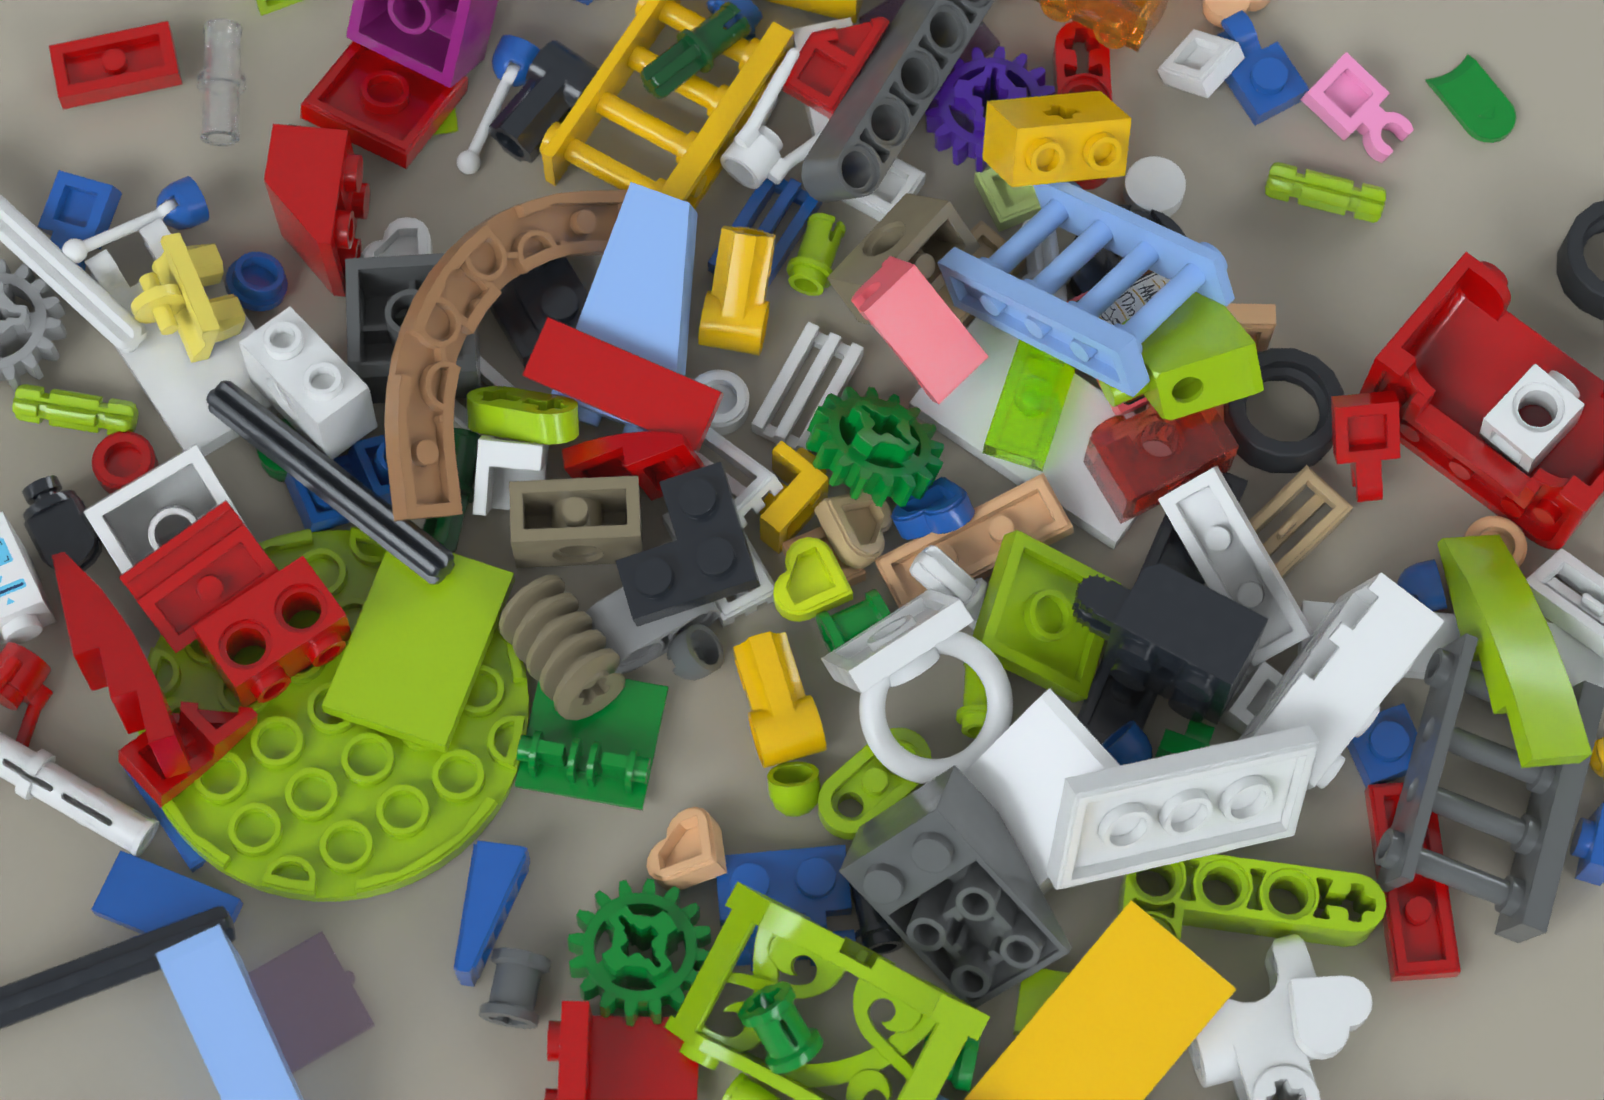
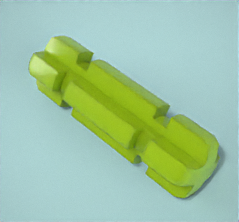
[1265,162,1386,223]
[12,384,138,435]

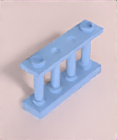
[937,181,1235,397]

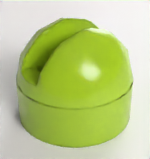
[767,761,821,817]

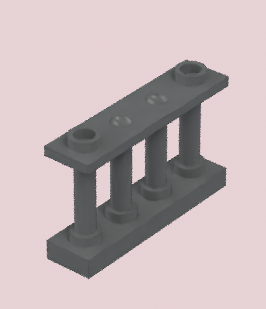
[1375,633,1604,943]

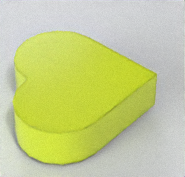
[773,537,853,622]

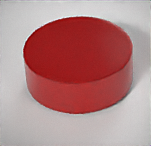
[92,431,159,494]

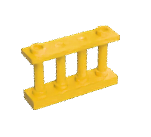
[539,0,794,209]

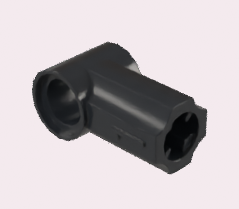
[489,40,599,163]

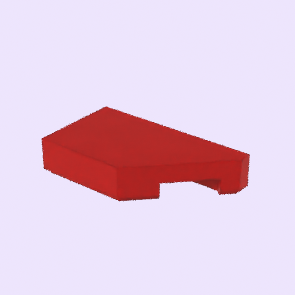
[781,16,890,119]

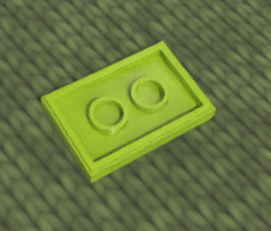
[322,550,515,753]

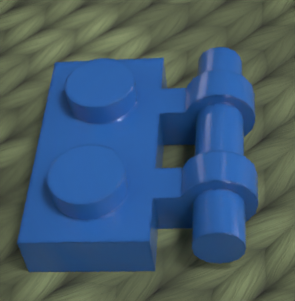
[716,844,855,972]

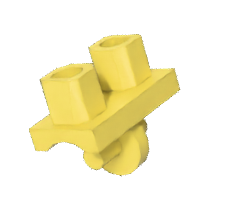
[131,232,246,363]

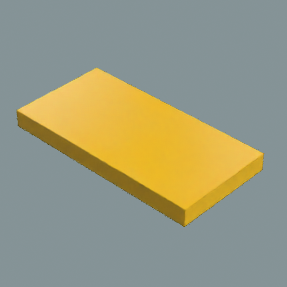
[964,900,1237,1100]

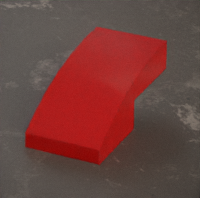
[562,431,705,501]

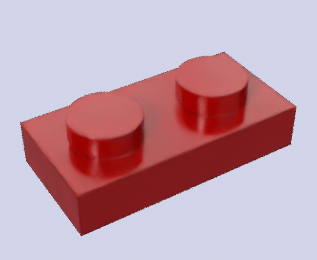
[49,21,183,110]

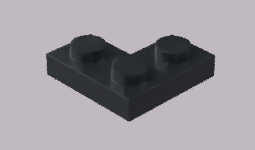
[615,461,760,627]

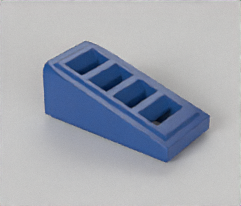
[453,840,531,987]

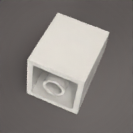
[963,688,1120,895]

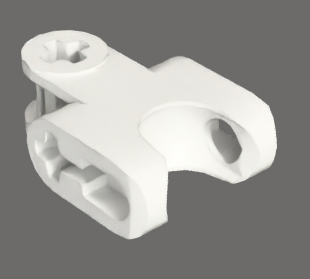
[1188,934,1320,1100]

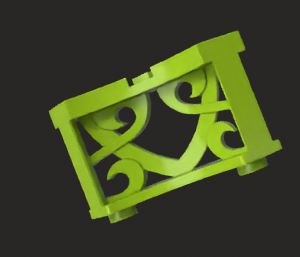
[665,881,990,1100]

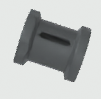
[479,947,551,1029]

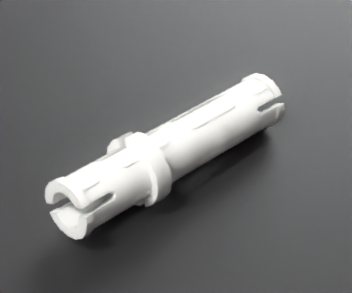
[0,732,159,857]

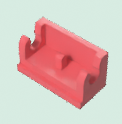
[851,256,989,404]

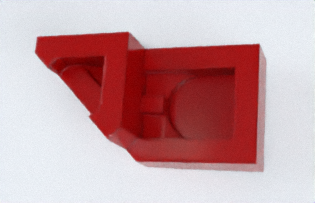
[118,701,258,807]

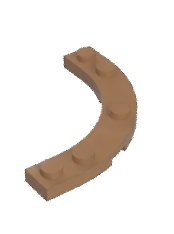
[384,190,627,522]

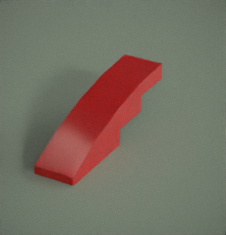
[52,552,192,779]

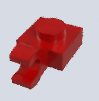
[1331,390,1401,502]

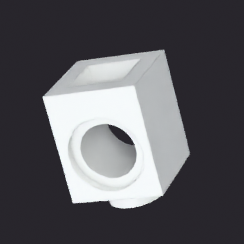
[1479,364,1585,476]

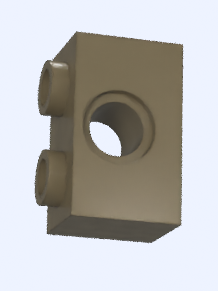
[827,193,980,325]
[509,476,643,568]

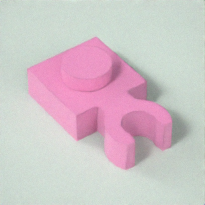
[1301,52,1414,163]

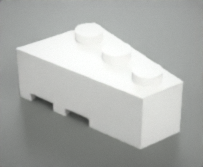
[1238,572,1445,791]

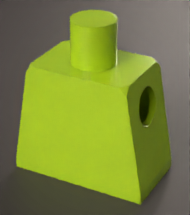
[1099,292,1264,420]

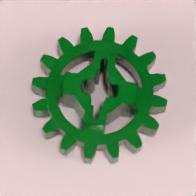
[806,386,944,507]
[568,878,711,1026]

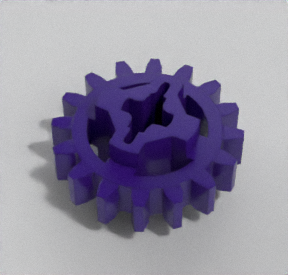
[925,46,1055,173]

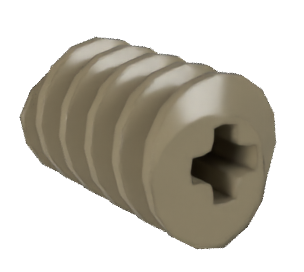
[499,574,626,720]

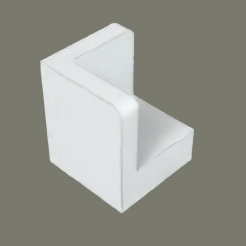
[473,434,549,516]

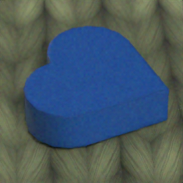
[891,477,975,540]

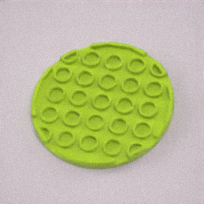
[138,527,529,902]

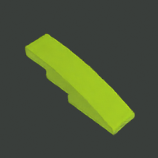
[1437,534,1592,768]

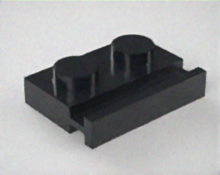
[490,257,588,368]

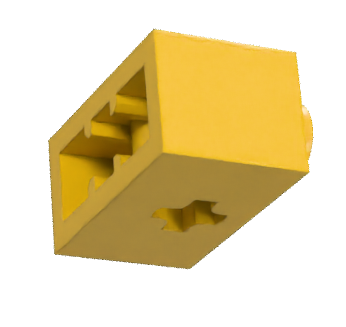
[982,91,1131,187]

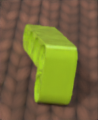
[1117,854,1386,947]

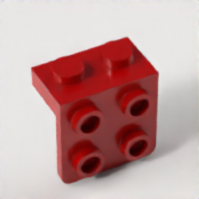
[544,1001,699,1100]

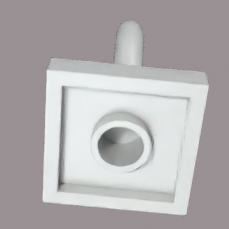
[821,589,1013,784]

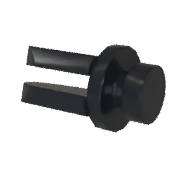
[22,475,102,571]

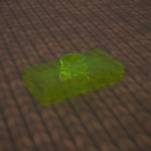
[983,339,1077,472]

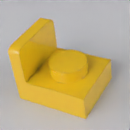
[759,441,829,554]

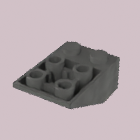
[839,765,1072,1008]

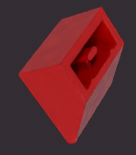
[264,124,370,297]

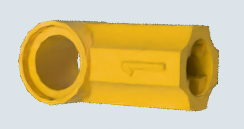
[698,226,776,356]
[733,631,827,768]

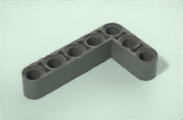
[801,0,994,203]

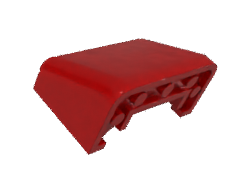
[1359,251,1604,550]

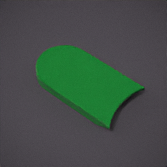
[1425,54,1516,143]

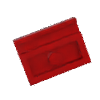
[119,499,279,653]

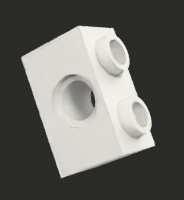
[239,306,378,460]

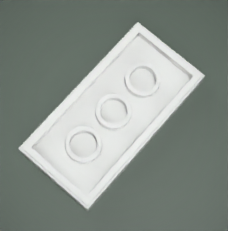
[908,317,1187,550]
[1046,725,1320,890]

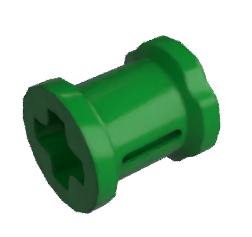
[816,589,891,653]
[737,981,824,1074]

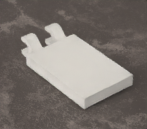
[84,218,278,456]

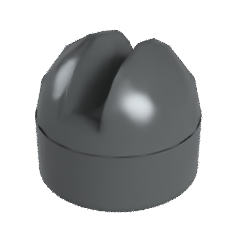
[667,624,724,681]

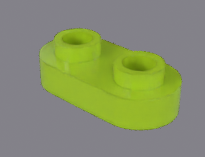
[818,727,932,840]

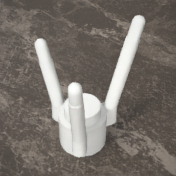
[720,48,823,189]

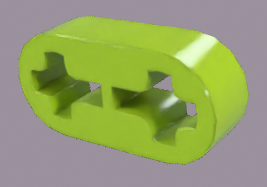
[467,386,579,445]

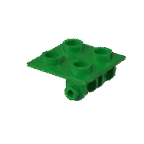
[515,679,669,811]

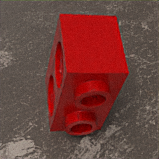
[192,556,351,707]

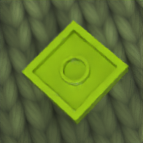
[972,530,1121,703]

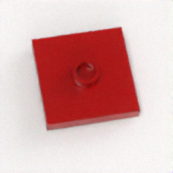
[301,41,468,169]

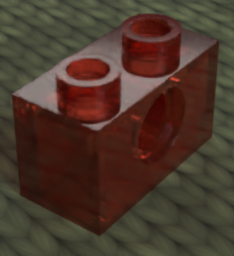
[1083,402,1239,524]

